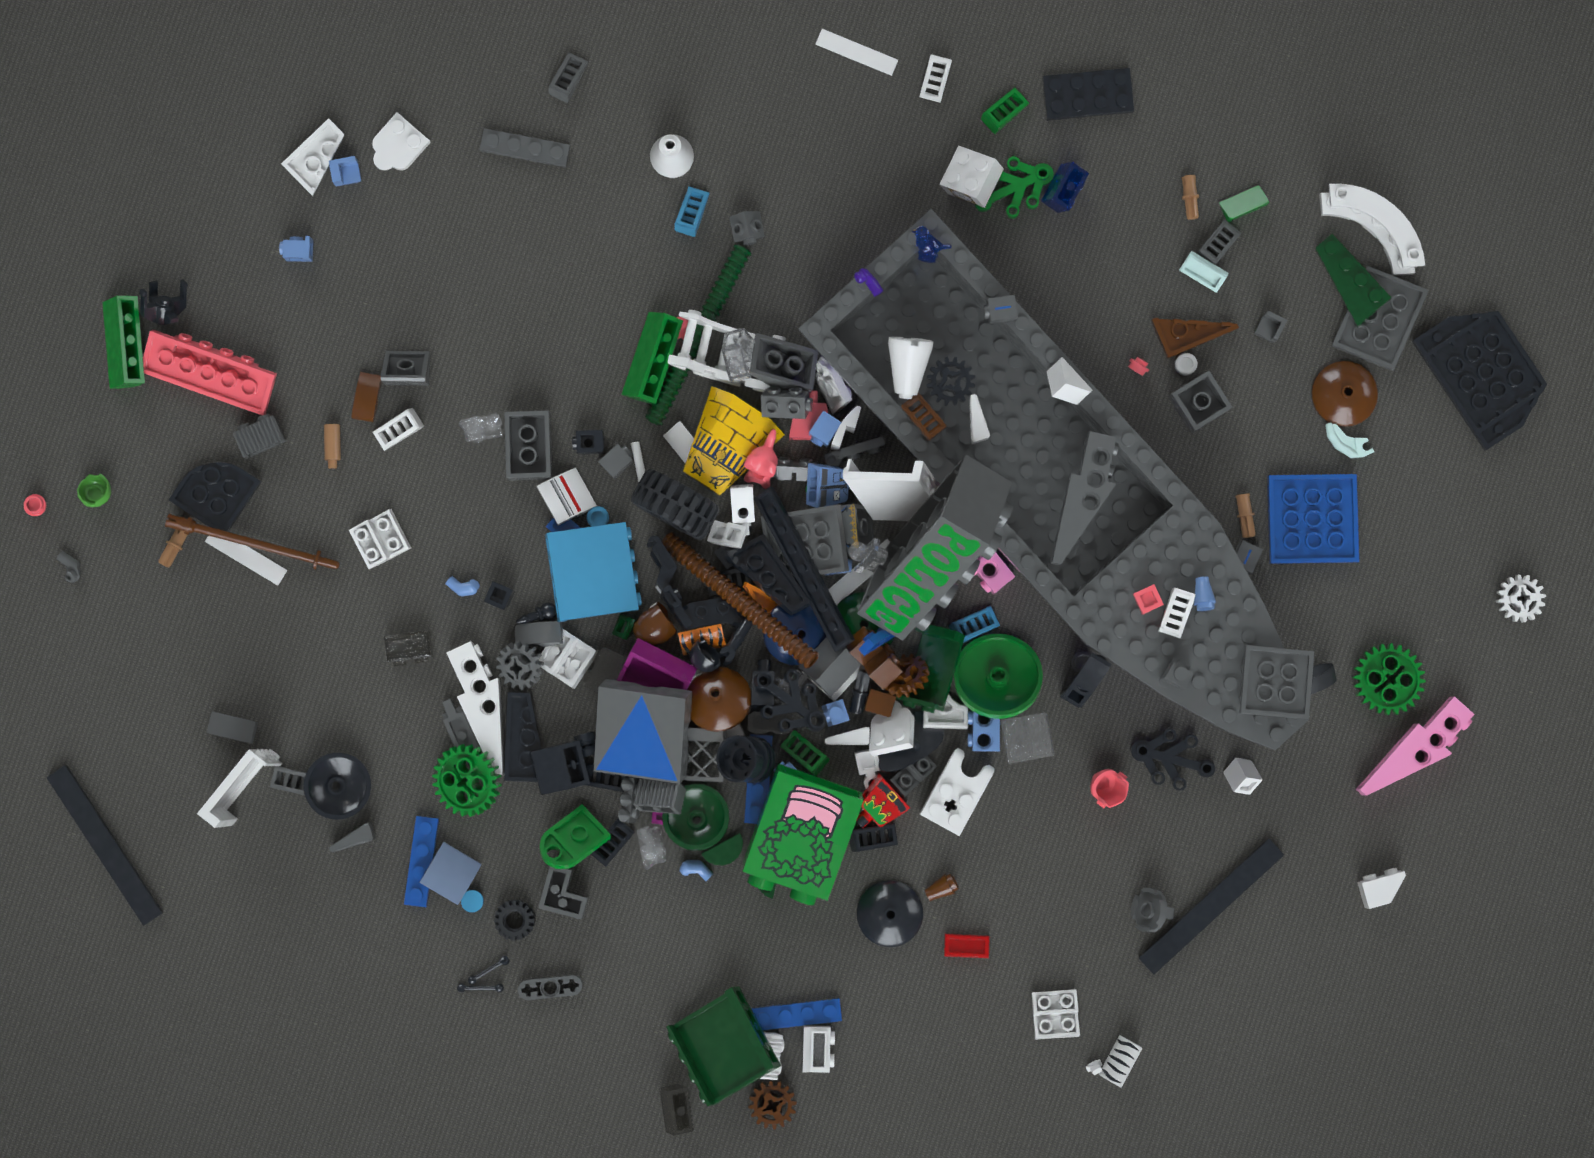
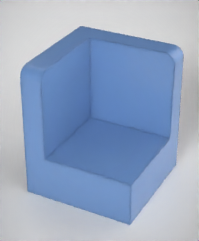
[329,156,361,186]

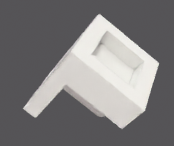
[1224,758,1262,795]

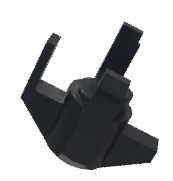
[139,279,188,325]

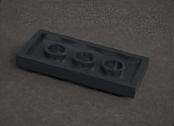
[1042,68,1134,121]

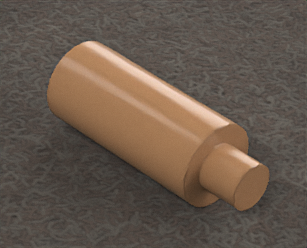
[324,424,341,469]

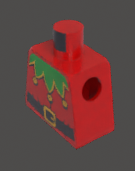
[856,774,910,828]

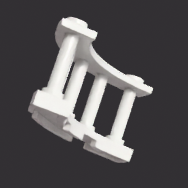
[1319,184,1425,276]
[667,310,786,392]

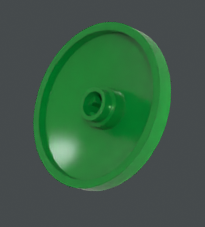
[954,634,1043,719]

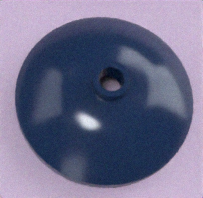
[763,605,827,665]

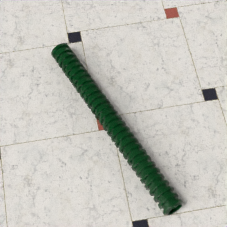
[645,244,751,426]

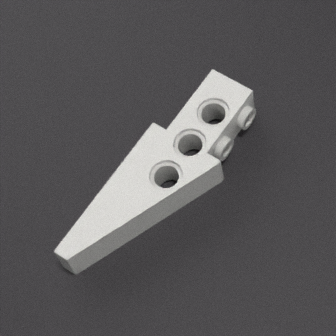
[447,641,504,775]

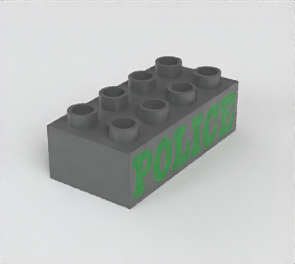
[857,455,1014,641]

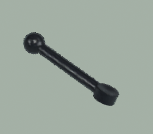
[468,956,510,984]
[457,983,504,993]

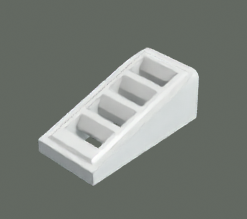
[919,54,952,103]
[969,394,990,444]
[373,408,424,451]
[1159,588,1196,638]
[825,727,870,745]

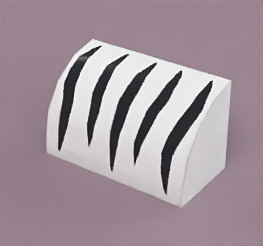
[1099,1035,1142,1088]

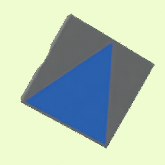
[594,679,692,784]

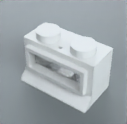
[803,1025,835,1073]

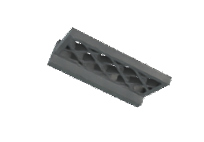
[641,726,727,782]

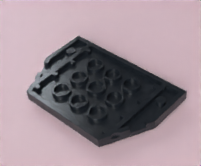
[1412,311,1547,451]

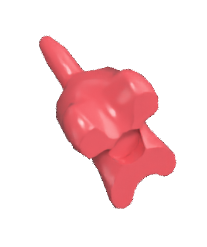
[744,429,778,489]

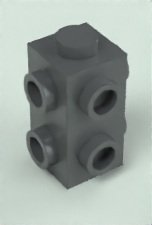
[761,386,813,419]

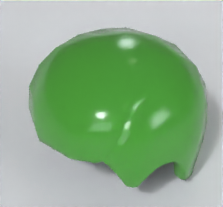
[77,473,111,507]

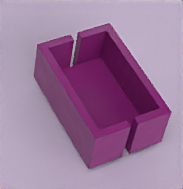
[617,638,697,690]

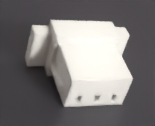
[1085,1059,1102,1075]

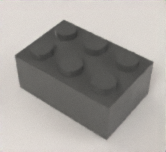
[504,410,553,481]

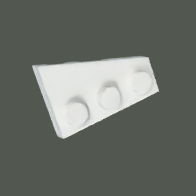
[281,118,344,196]

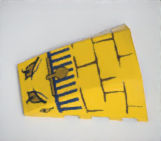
[683,386,785,496]

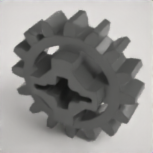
[496,641,544,690]

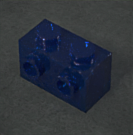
[1041,162,1089,213]

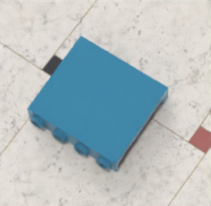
[545,522,642,622]

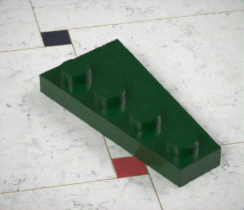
[1315,234,1391,328]

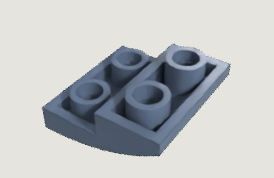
[419,842,482,905]

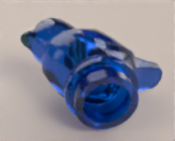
[912,226,952,263]

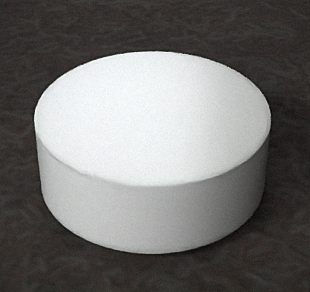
[1175,353,1197,376]

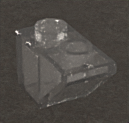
[721,328,754,383]

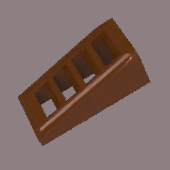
[900,392,947,442]

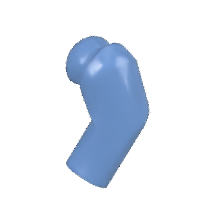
[445,576,480,596]
[680,860,713,881]

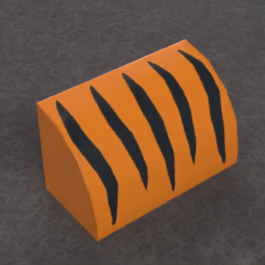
[678,624,726,656]

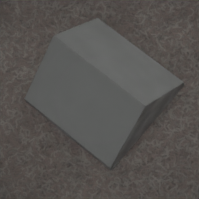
[381,351,430,386]
[799,637,861,697]

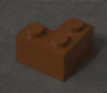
[846,626,903,689]

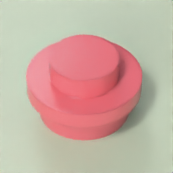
[1128,357,1150,376]
[24,494,47,516]

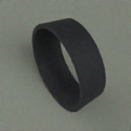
[1311,663,1337,694]

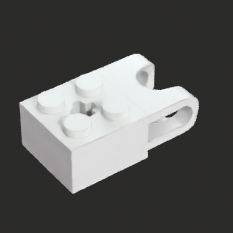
[919,748,994,836]

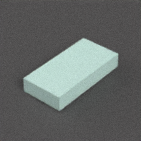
[1179,251,1229,293]

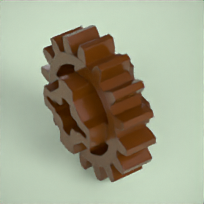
[885,653,930,698]
[748,1080,797,1130]

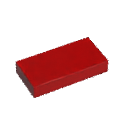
[944,934,990,958]

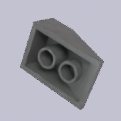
[749,333,818,393]

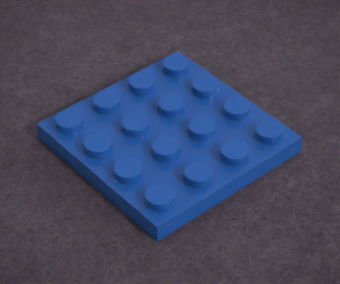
[1267,474,1359,564]

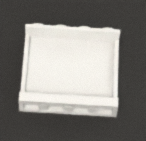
[843,459,939,521]
[197,749,283,828]

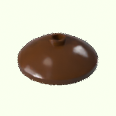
[1311,361,1378,427]
[687,667,752,732]

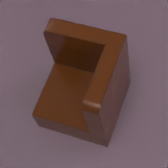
[864,689,896,717]

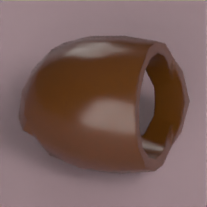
[633,602,677,646]

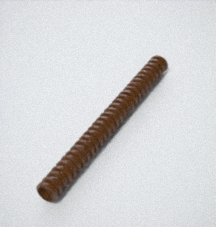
[662,532,819,668]

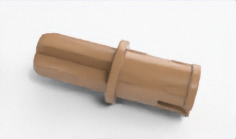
[1181,175,1199,220]
[1235,494,1256,538]
[159,529,188,568]

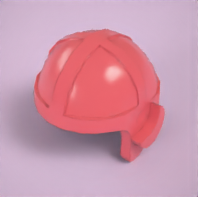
[1090,769,1129,808]

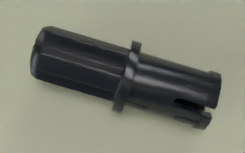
[849,669,870,714]

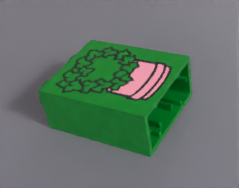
[743,763,864,905]

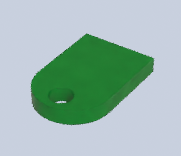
[540,804,611,869]

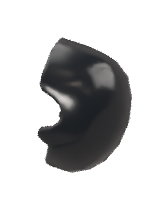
[689,639,721,672]

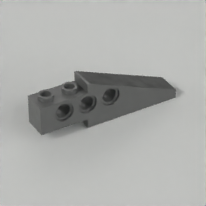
[1050,431,1119,565]

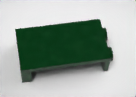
[896,625,965,714]

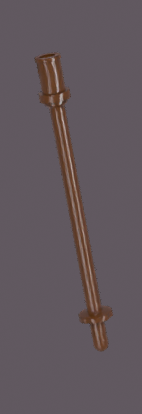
[165,513,340,570]

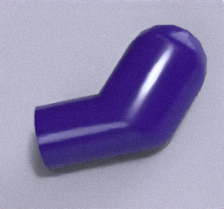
[854,268,884,297]

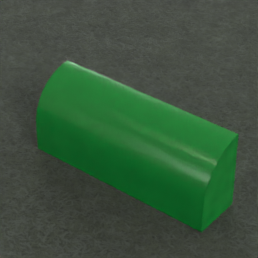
[102,296,145,389]
[621,312,683,404]

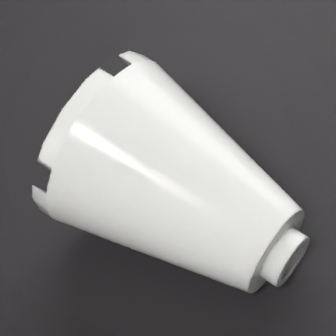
[650,134,694,178]
[888,337,933,399]

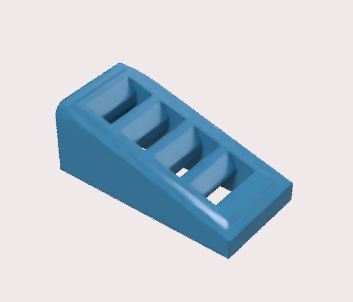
[675,187,709,237]
[949,606,1000,643]

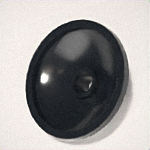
[303,753,371,820]
[857,880,923,947]

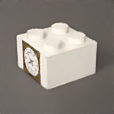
[939,145,1004,208]

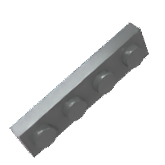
[480,128,570,168]

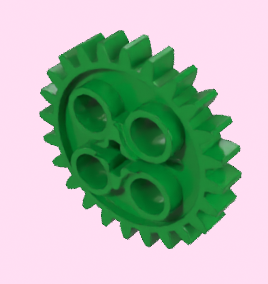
[1352,643,1426,715]
[432,744,502,817]

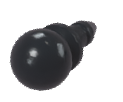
[516,602,557,624]

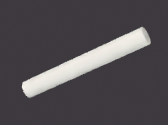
[631,442,645,482]

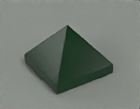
[612,614,635,640]

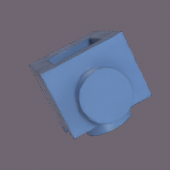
[279,236,313,262]
[821,699,850,727]

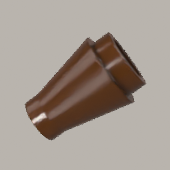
[925,874,959,901]

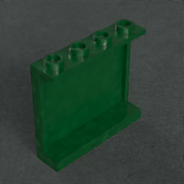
[666,986,781,1107]

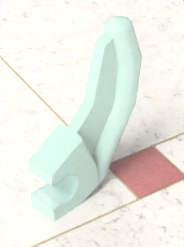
[1326,422,1374,458]

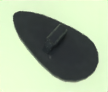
[878,711,944,772]

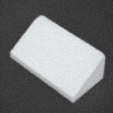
[663,421,694,463]

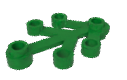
[974,156,1054,219]

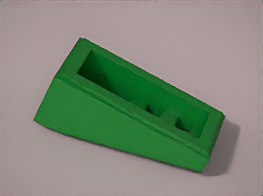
[981,88,1029,134]
[780,730,830,776]

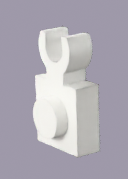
[854,749,880,789]

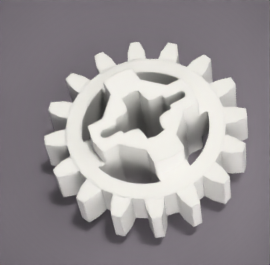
[1496,575,1546,623]

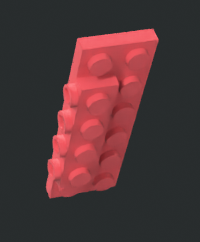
[143,330,277,416]

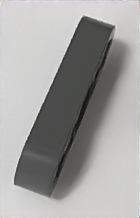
[518,975,583,1000]

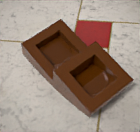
[351,372,382,422]

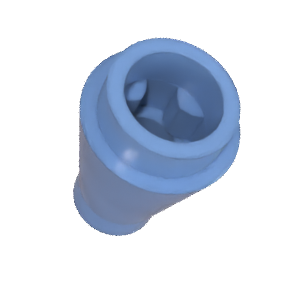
[1194,577,1216,611]

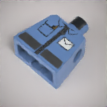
[806,463,850,508]

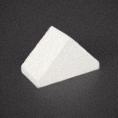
[1047,357,1093,405]

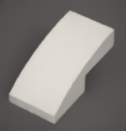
[707,520,748,549]

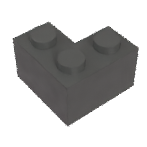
[538,867,589,920]

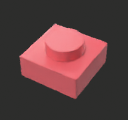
[1133,584,1164,615]

